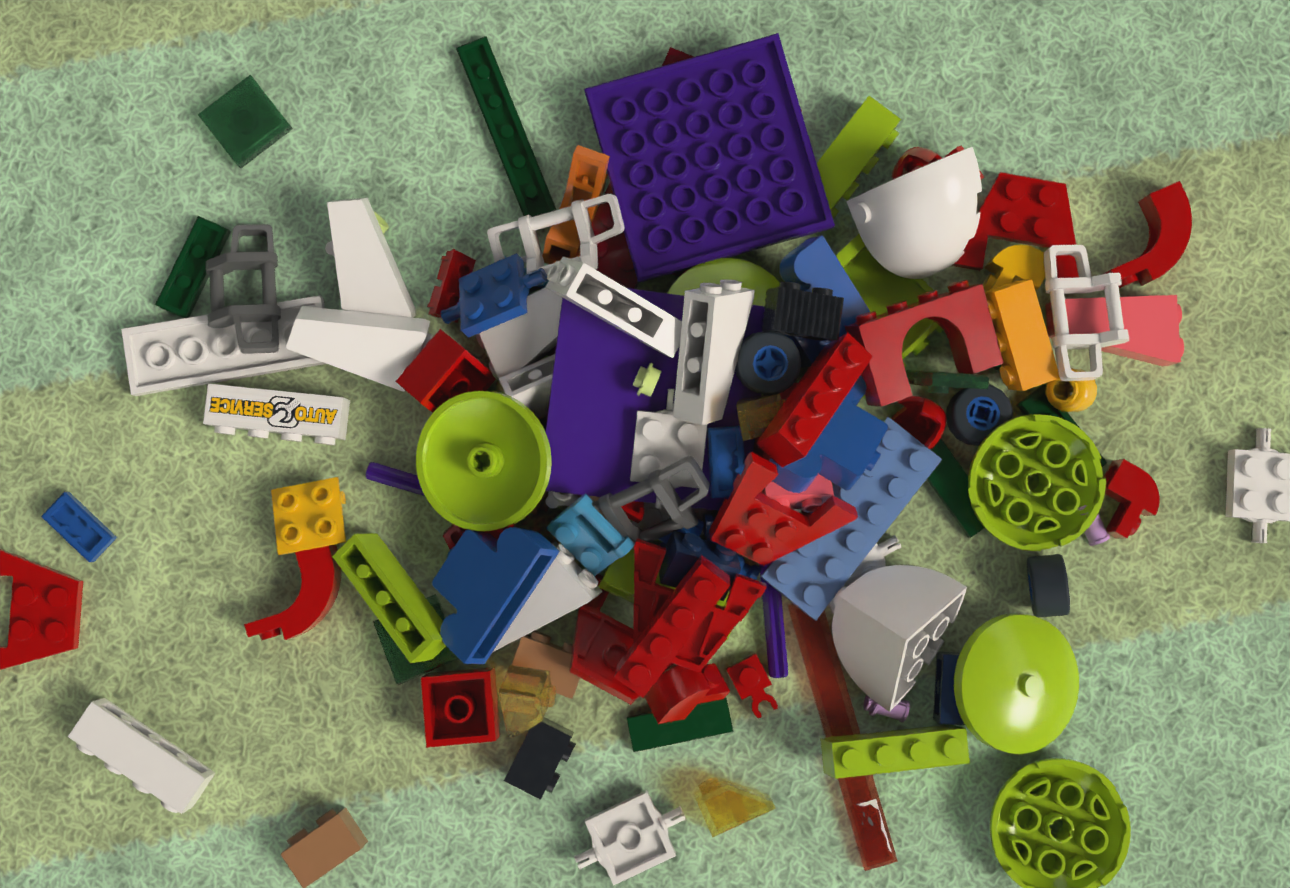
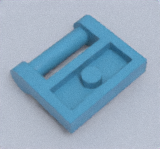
[546,493,635,576]

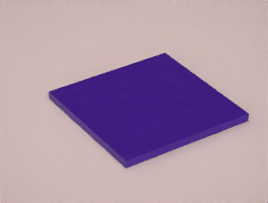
[584,33,835,283]
[546,288,765,511]

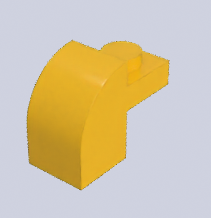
[983,245,1045,292]

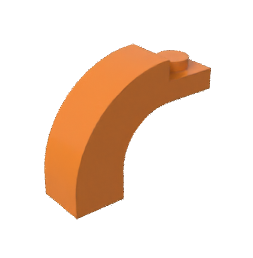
[542,145,610,264]

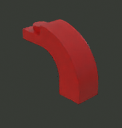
[1104,181,1192,288]
[244,544,341,641]

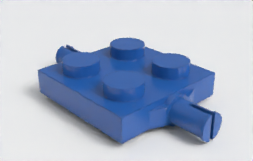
[441,253,548,338]

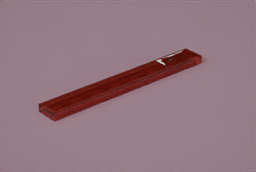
[787,603,898,871]

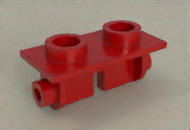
[427,249,476,323]

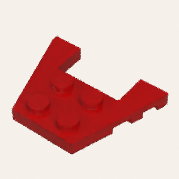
[951,172,1079,278]
[709,452,858,566]
[633,538,767,673]
[0,549,83,670]
[569,570,673,705]

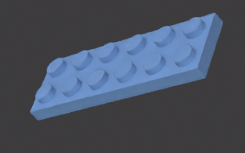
[761,417,942,620]

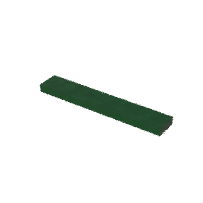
[456,36,557,217]

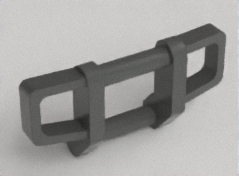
[205,224,281,354]
[592,456,710,550]

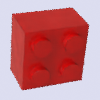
[395,329,496,413]
[421,667,501,748]

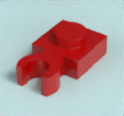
[725,653,778,719]

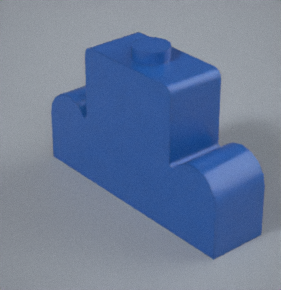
[780,235,871,368]
[769,375,888,493]
[432,527,560,664]

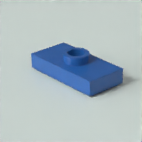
[707,425,745,498]
[41,492,117,562]

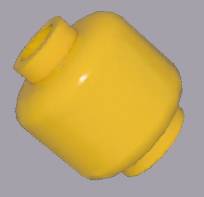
[1046,369,1097,412]

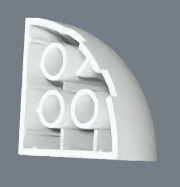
[846,147,982,279]
[832,565,967,712]

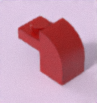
[1103,459,1160,539]
[645,663,730,724]

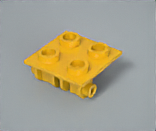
[271,477,346,555]

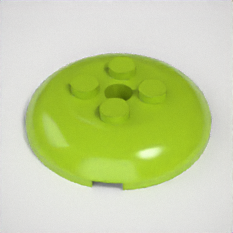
[968,414,1106,551]
[990,758,1131,888]

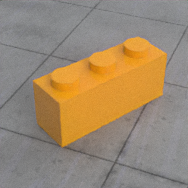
[985,279,1060,391]

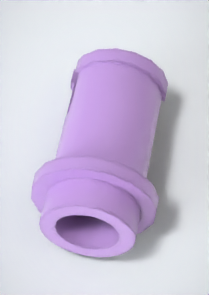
[1078,505,1110,546]
[863,695,910,723]

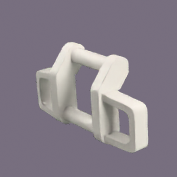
[487,194,624,286]
[1044,245,1130,381]

